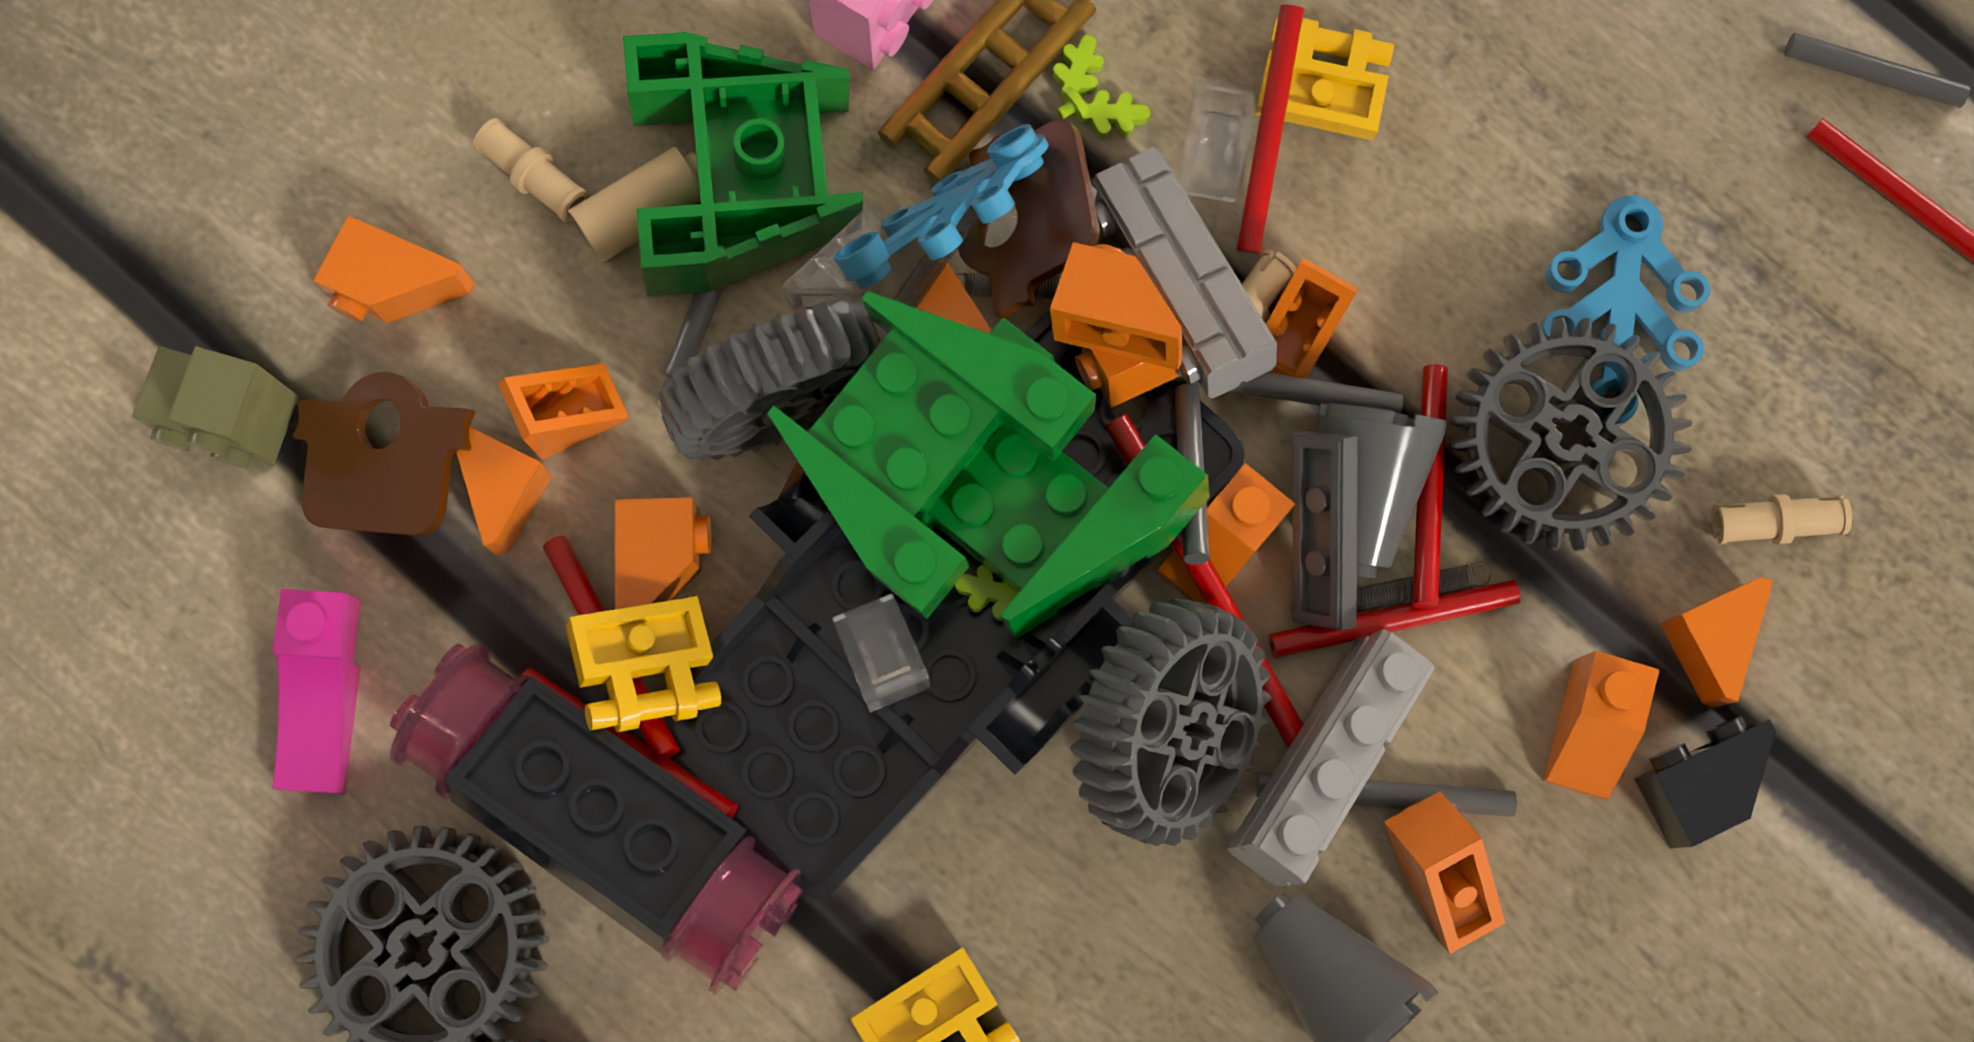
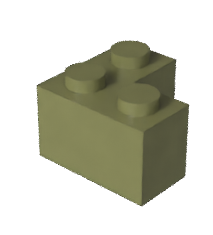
[132,346,299,469]

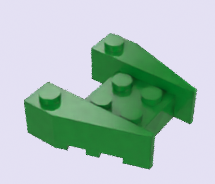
[623,32,863,296]
[767,291,1096,619]
[920,317,1210,639]

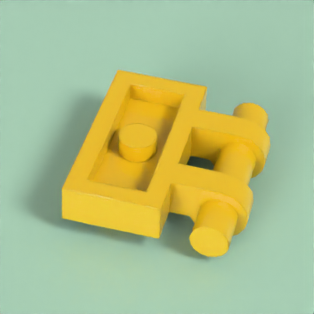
[1255,17,1394,141]
[565,596,721,732]
[850,947,1021,1042]

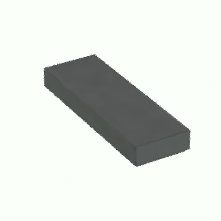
[1292,431,1358,631]

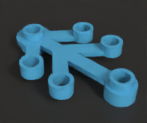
[834,124,1049,288]
[1540,195,1710,427]

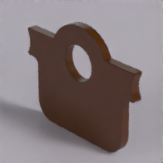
[958,120,1100,319]
[293,372,475,536]

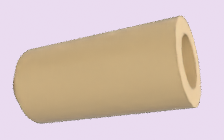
[568,146,701,263]

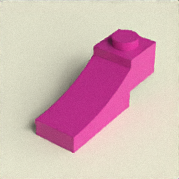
[272,588,361,794]

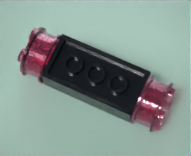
[390,643,803,995]

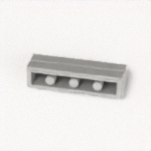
[1092,147,1277,399]
[1226,629,1435,887]

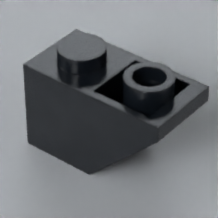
[1634,716,1776,849]

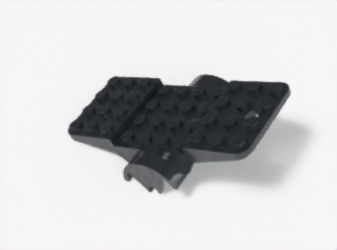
[663,309,1245,898]

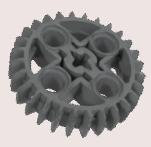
[657,300,887,461]
[1449,317,1692,551]
[1070,598,1271,846]
[295,826,550,1042]

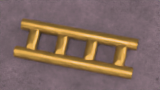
[877,0,1096,183]

